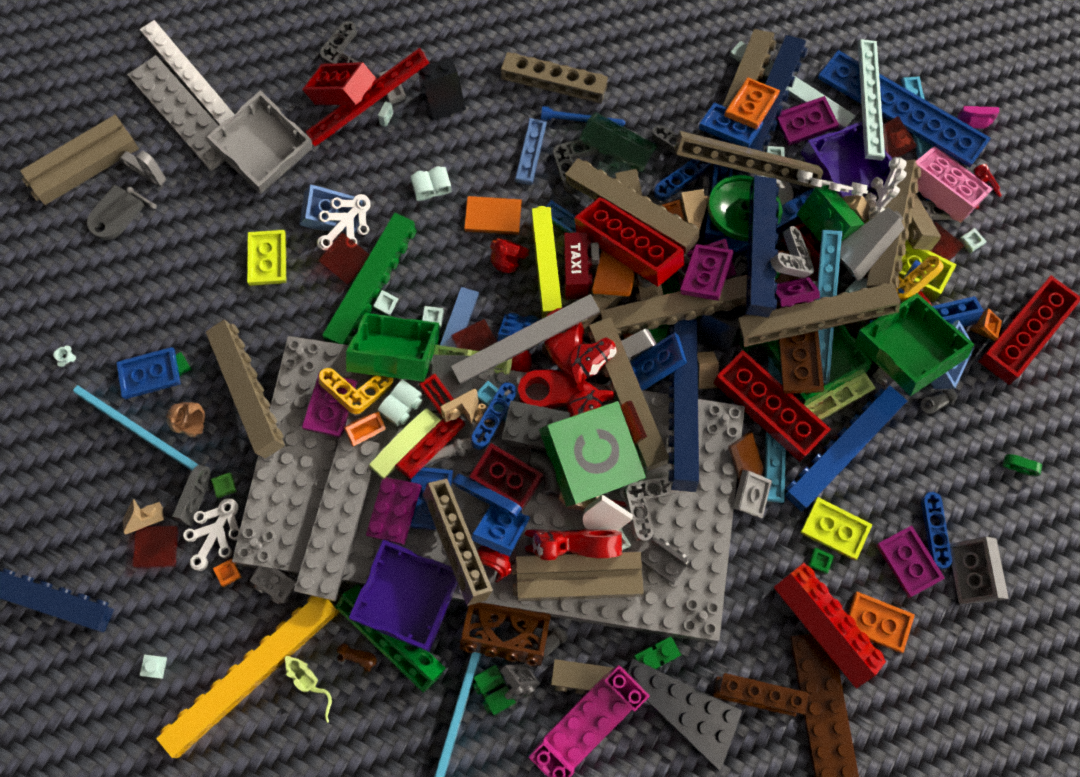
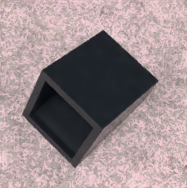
[418,57,466,121]

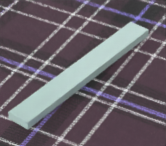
[858,39,885,161]
[730,41,855,130]

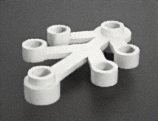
[865,157,907,220]
[796,170,868,196]
[317,194,370,251]
[183,498,240,571]

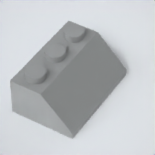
[950,537,1009,604]

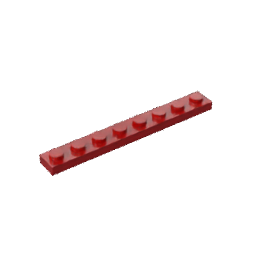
[306,48,429,147]

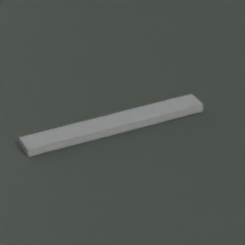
[451,294,600,384]

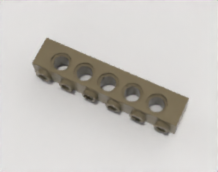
[501,52,608,104]
[423,479,493,606]

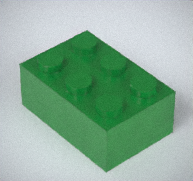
[796,185,864,243]

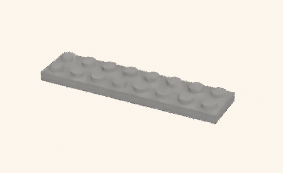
[127,55,225,171]
[294,435,380,602]

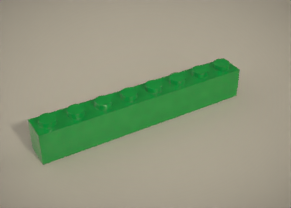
[322,213,417,345]

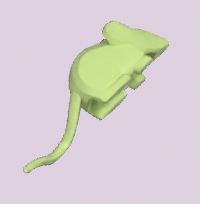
[284,656,332,723]

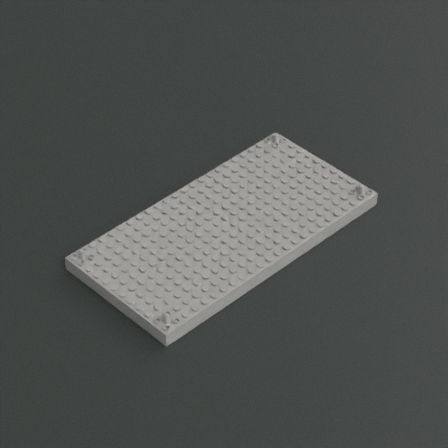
[232,336,745,644]

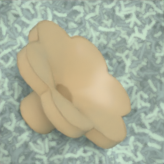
[473,404,492,423]

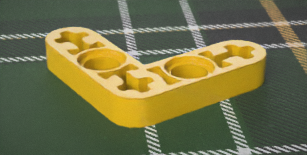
[896,256,943,302]
[318,368,394,414]

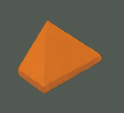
[969,308,1002,341]
[344,411,386,446]

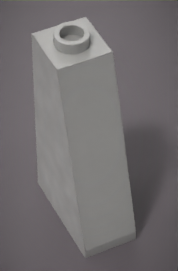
[840,207,904,281]

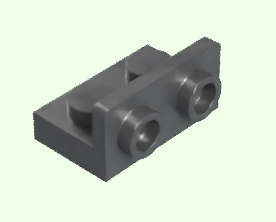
[641,537,689,585]
[250,562,297,604]
[500,664,540,700]

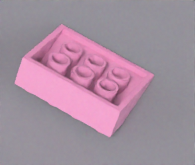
[916,146,993,223]

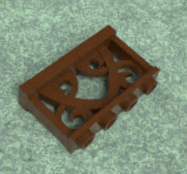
[459,602,551,666]
[713,673,808,717]

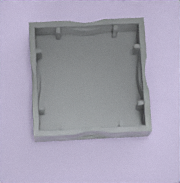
[207,90,313,194]

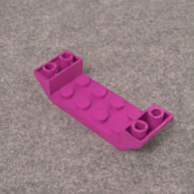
[529,665,650,777]

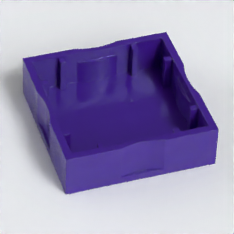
[801,121,892,198]
[349,540,458,652]

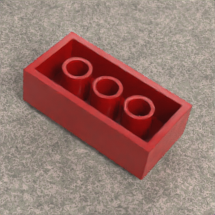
[302,62,376,105]

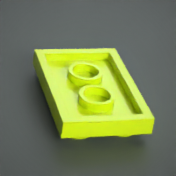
[247,230,286,286]
[800,497,872,561]

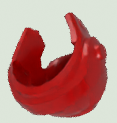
[490,238,529,273]
[477,545,512,583]

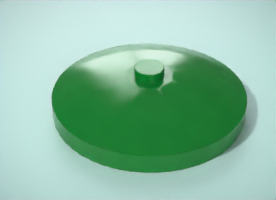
[708,175,782,242]

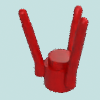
[973,164,1001,209]

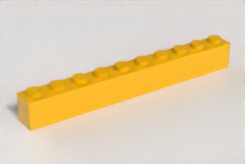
[156,596,339,758]

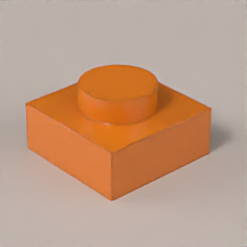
[213,558,242,587]

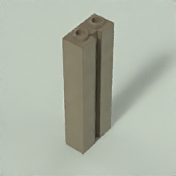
[20,114,139,205]
[512,552,644,601]

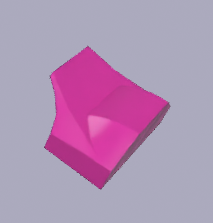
[957,106,999,129]

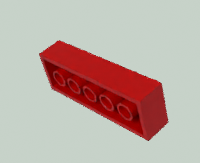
[574,197,684,287]
[978,275,1080,385]
[713,350,831,462]
[774,563,886,689]

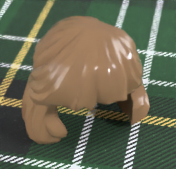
[166,402,205,438]

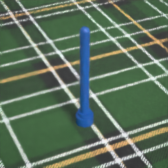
[541,106,625,127]

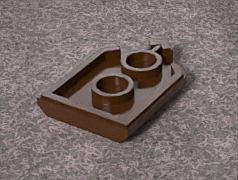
[728,432,763,482]

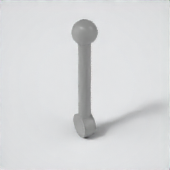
[126,187,157,209]

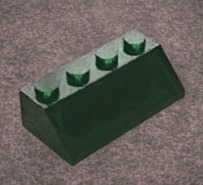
[579,112,658,172]

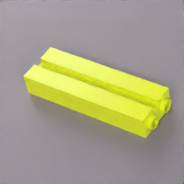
[532,206,562,319]

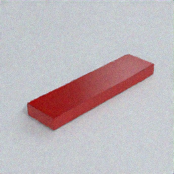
[395,417,466,479]

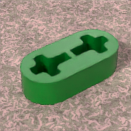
[1003,454,1042,476]

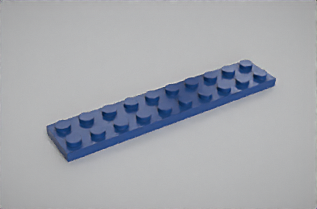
[818,50,991,167]

